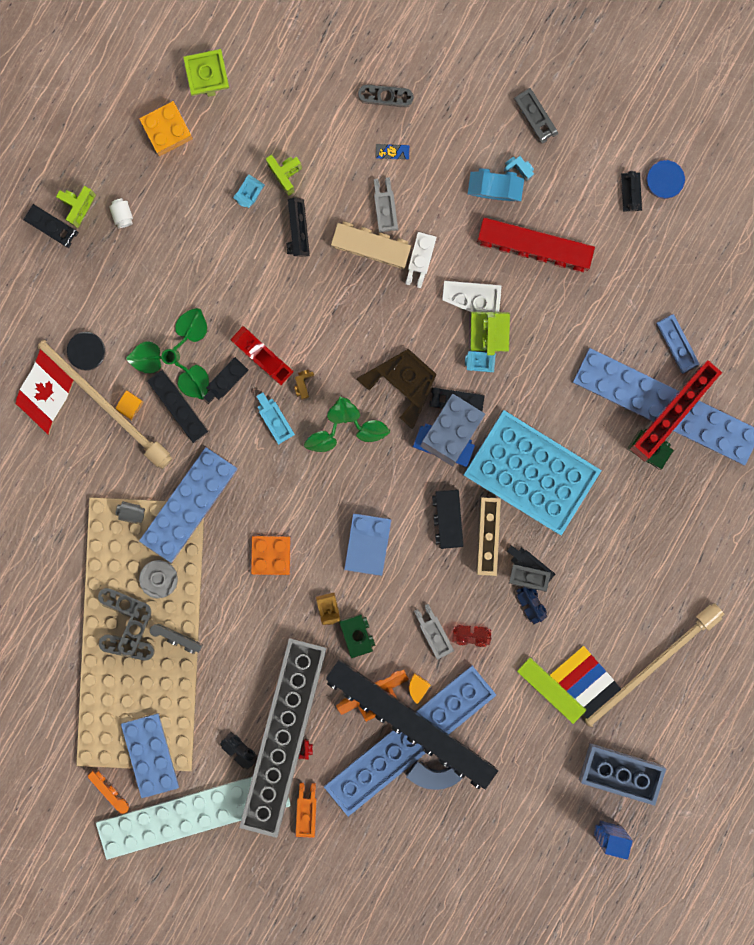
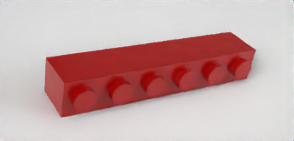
[477,218,595,273]
[630,360,723,462]

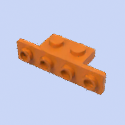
[336,670,409,722]

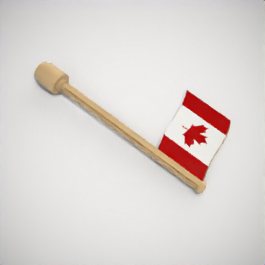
[15,340,173,469]

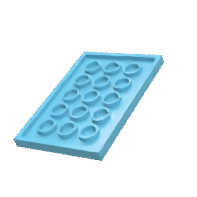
[464,410,602,536]

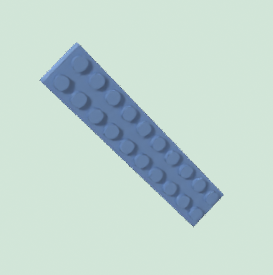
[572,348,754,465]
[324,665,496,817]

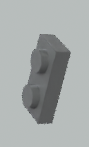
[508,564,551,592]

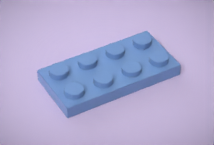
[121,713,179,799]

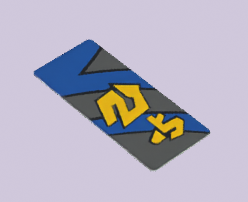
[376,144,410,159]

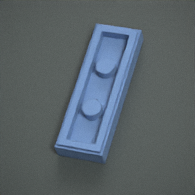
[656,314,700,374]

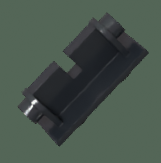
[621,171,642,212]
[220,732,258,770]

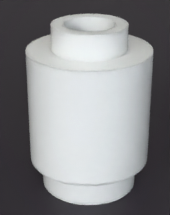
[109,198,133,229]

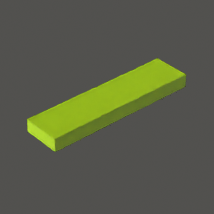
[517,657,587,724]

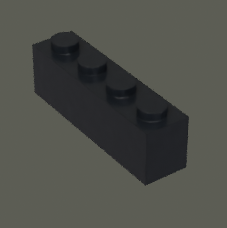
[147,369,210,443]

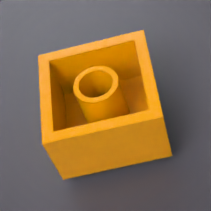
[139,101,193,157]

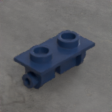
[516,587,547,625]

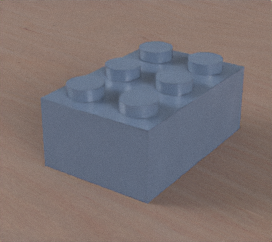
[420,394,485,467]

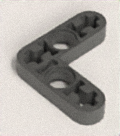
[98,588,151,657]

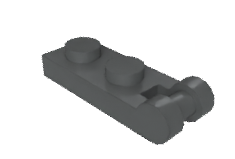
[514,88,558,144]
[150,624,203,654]

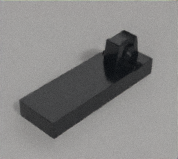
[286,198,310,257]

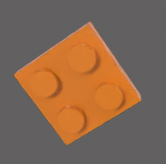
[251,536,291,575]

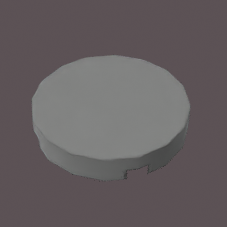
[139,560,178,599]

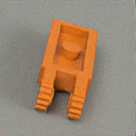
[88,769,129,814]
[296,783,317,838]

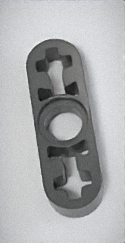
[358,85,414,107]
[99,634,155,661]

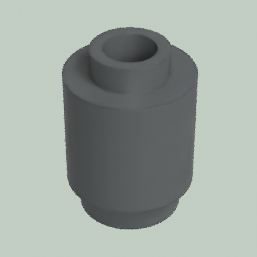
[115,501,145,524]

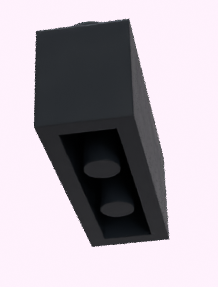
[432,489,464,549]

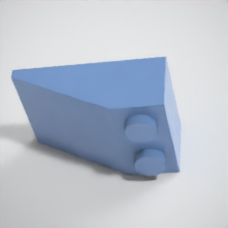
[344,513,391,576]

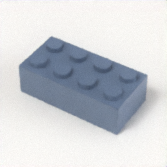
[579,743,666,806]

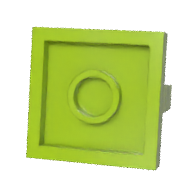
[183,49,229,97]
[266,155,302,196]
[56,186,96,228]
[470,312,510,355]

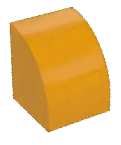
[116,390,144,421]
[409,672,431,704]

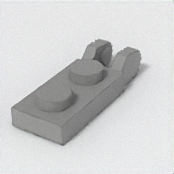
[374,177,398,233]
[414,604,454,660]

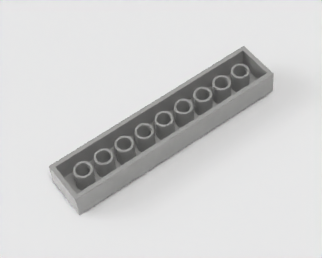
[239,638,327,838]

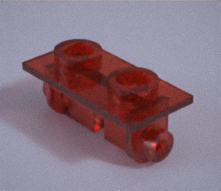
[452,625,492,647]

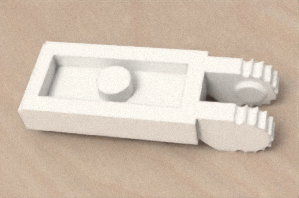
[406,232,436,288]

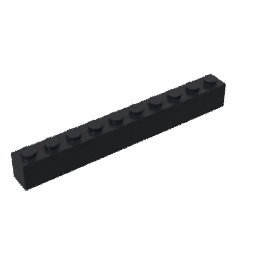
[326,659,499,790]

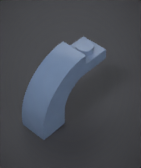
[406,760,463,790]

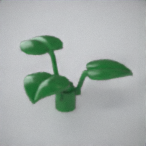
[126,308,209,400]
[304,396,391,452]

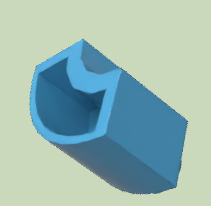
[467,168,524,201]

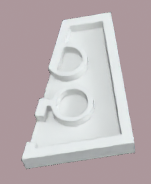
[442,281,502,312]

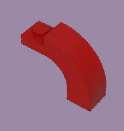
[230,326,294,385]

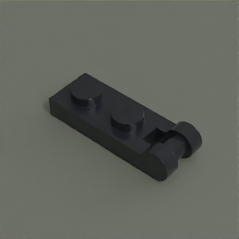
[23,204,79,248]
[429,387,485,411]

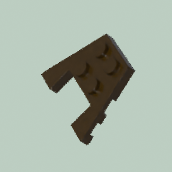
[356,349,437,429]

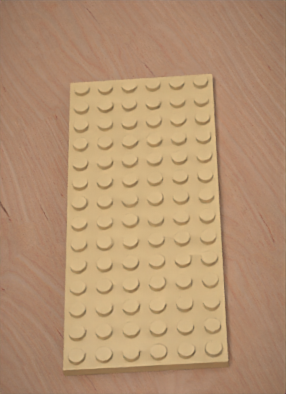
[77,498,204,771]

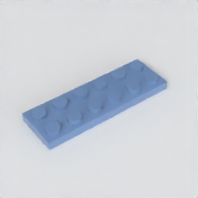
[139,447,238,564]

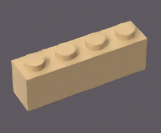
[331,222,411,270]
[476,497,501,576]

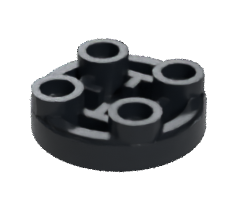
[67,332,106,371]

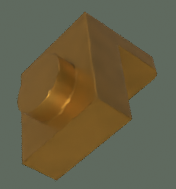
[294,369,315,400]
[316,592,341,625]

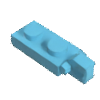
[256,392,295,445]

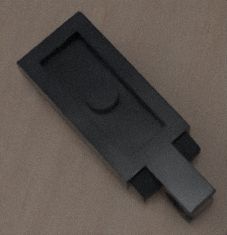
[203,357,249,404]
[506,545,556,582]

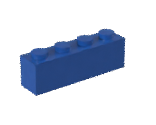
[594,821,633,860]

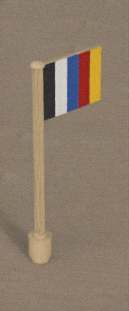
[550,603,725,727]

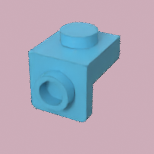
[504,156,534,182]
[233,175,265,208]
[465,351,496,372]

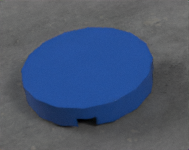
[646,160,685,199]

